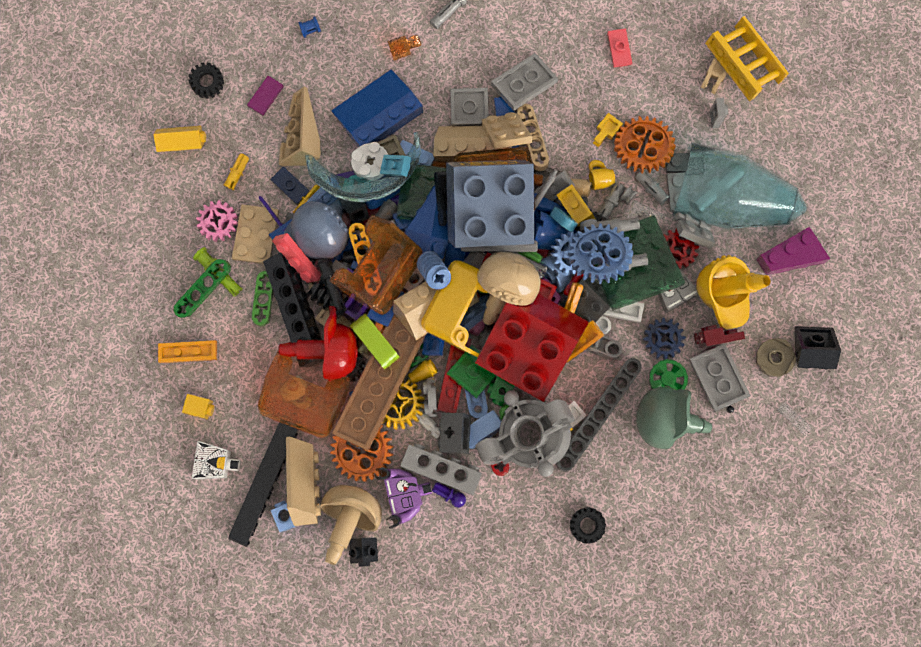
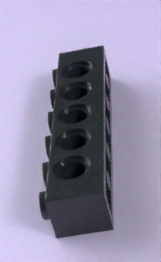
[263,253,324,368]

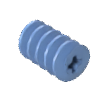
[417,251,451,290]

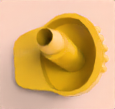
[696,255,771,330]

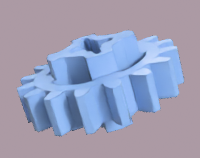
[550,232,590,275]

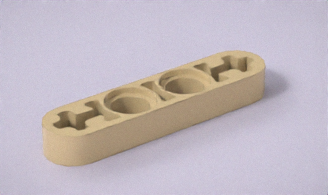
[517,104,549,171]

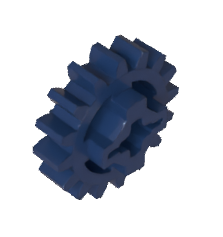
[643,318,686,360]

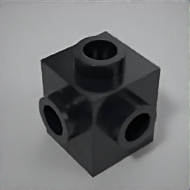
[349,537,378,567]

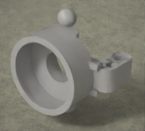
[475,390,575,477]

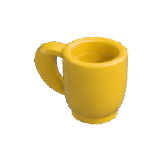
[588,160,615,190]

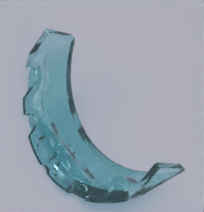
[305,132,421,202]

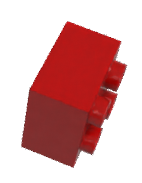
[475,294,589,402]

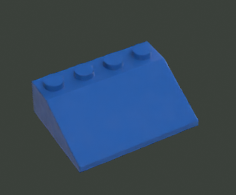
[331,69,423,147]

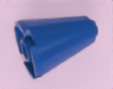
[534,211,577,250]

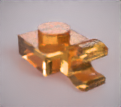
[387,35,422,60]

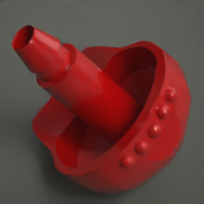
[278,306,358,382]

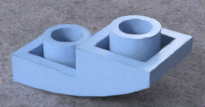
[469,410,502,449]

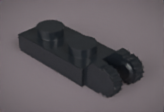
[434,172,447,226]

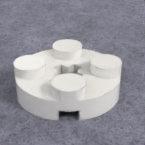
[351,142,388,181]

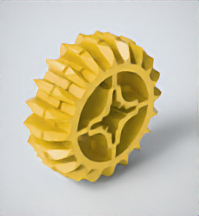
[382,379,425,430]

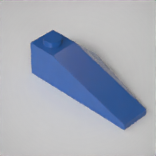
[401,185,448,259]

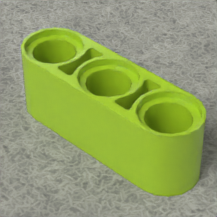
[349,314,400,370]

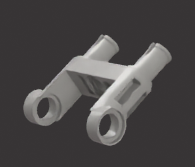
[580,217,648,280]

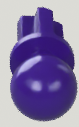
[432,482,466,508]

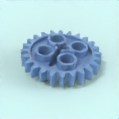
[568,223,633,284]

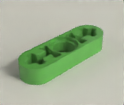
[252,271,273,326]

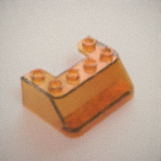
[330,215,423,315]
[258,351,350,438]

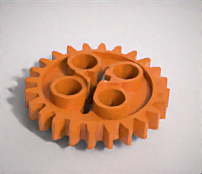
[614,116,676,174]
[330,425,394,482]

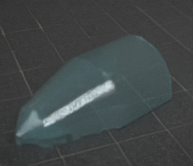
[672,142,807,229]

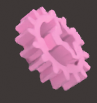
[196,200,238,242]

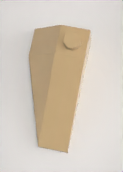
[279,86,321,166]

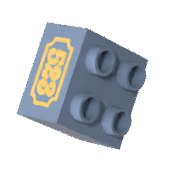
[446,160,534,248]

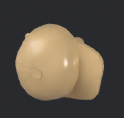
[477,251,541,325]
[320,485,382,565]

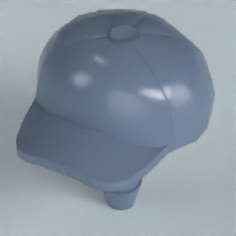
[284,199,349,260]

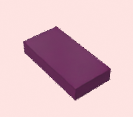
[247,76,284,116]

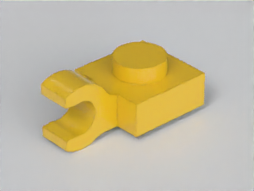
[593,113,623,148]

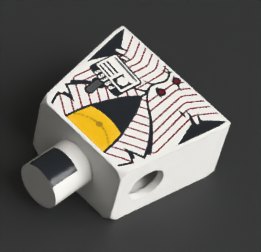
[192,441,240,480]

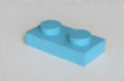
[380,155,411,177]

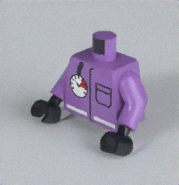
[376,467,432,529]

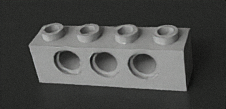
[400,443,482,496]

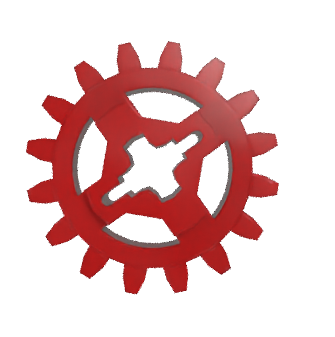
[657,228,699,270]

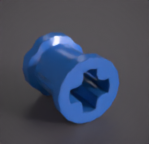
[298,16,321,38]

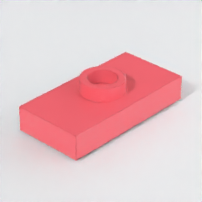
[607,28,632,68]

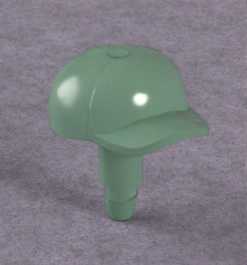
[636,387,713,450]

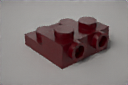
[694,325,745,348]

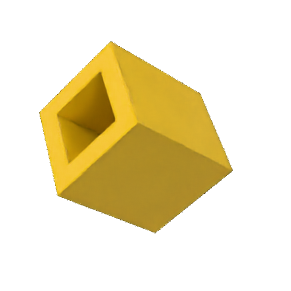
[182,394,215,420]

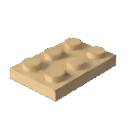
[481,112,532,149]
[232,204,279,264]

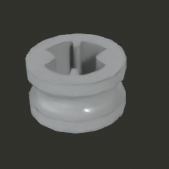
[620,186,638,205]

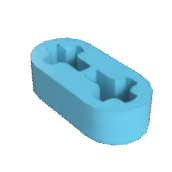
[549,207,578,232]

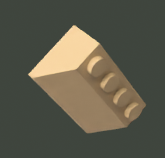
[433,126,512,162]
[393,281,479,340]
[286,437,321,526]

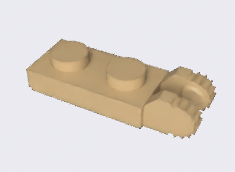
[700,44,738,94]

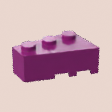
[756,226,830,275]

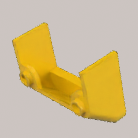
[421,260,488,357]

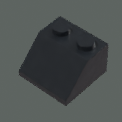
[795,326,841,370]

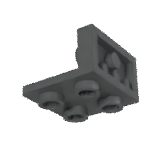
[560,277,618,323]

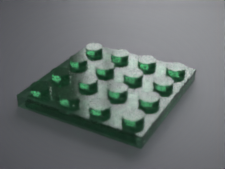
[588,215,685,311]

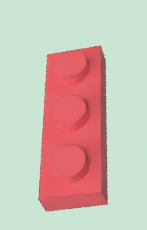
[272,233,321,283]

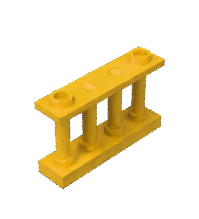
[705,16,789,101]

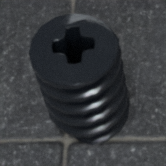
[306,281,349,319]

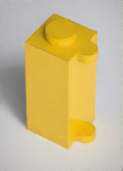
[153,125,206,152]

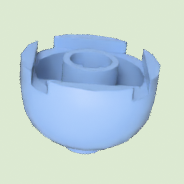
[539,256,571,293]

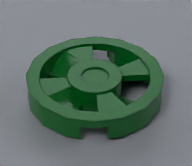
[649,359,688,390]

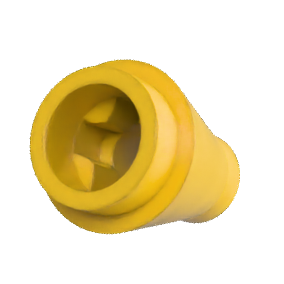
[408,359,438,384]

